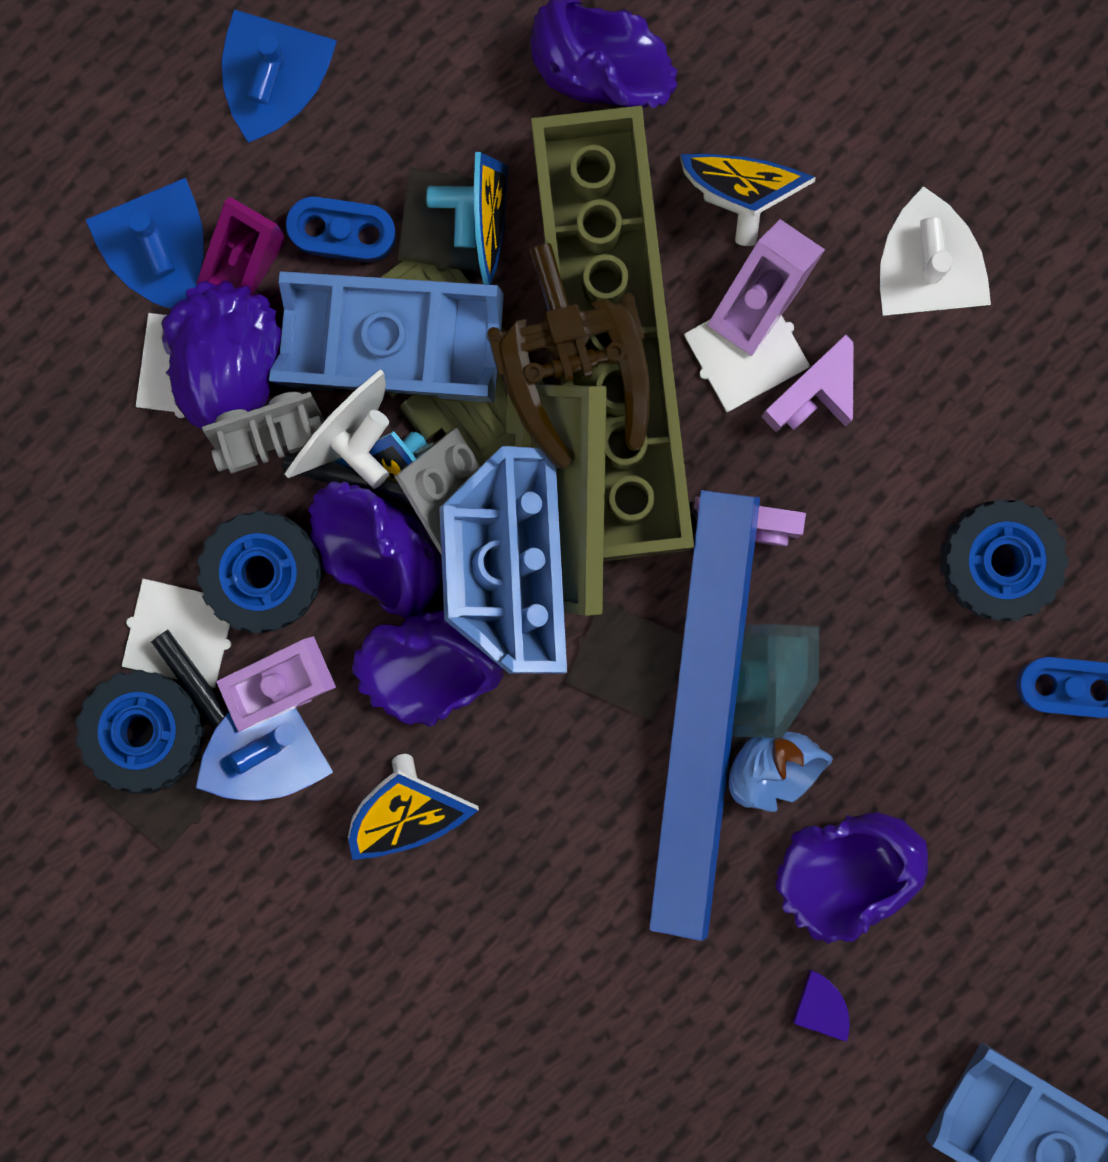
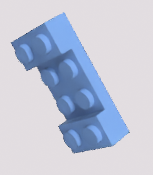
[269,271,504,403]
[925,1042,1108,1162]

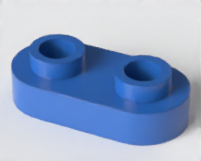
[286,197,396,263]
[1016,657,1108,718]

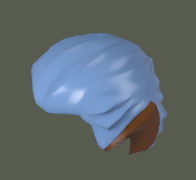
[729,730,833,813]

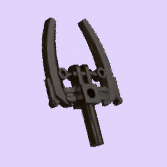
[486,243,650,470]

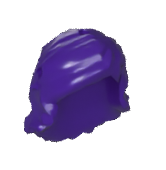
[531,0,677,109]
[161,280,282,430]
[308,481,442,619]
[352,610,504,727]
[775,812,928,944]

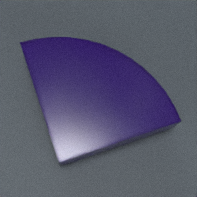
[792,969,850,1042]

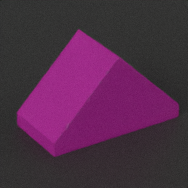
[196,197,286,295]

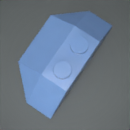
[439,446,567,674]

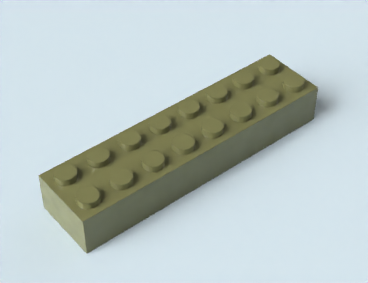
[531,106,694,562]

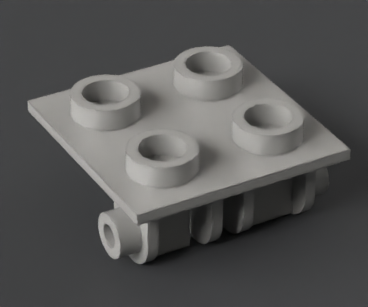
[202,392,325,474]
[395,428,480,555]

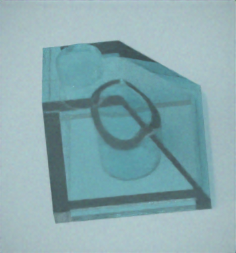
[732,624,819,738]

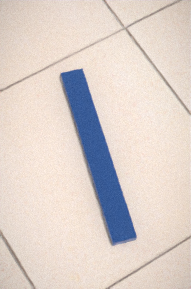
[650,490,760,941]

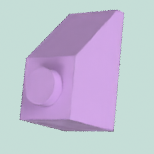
[707,219,825,356]

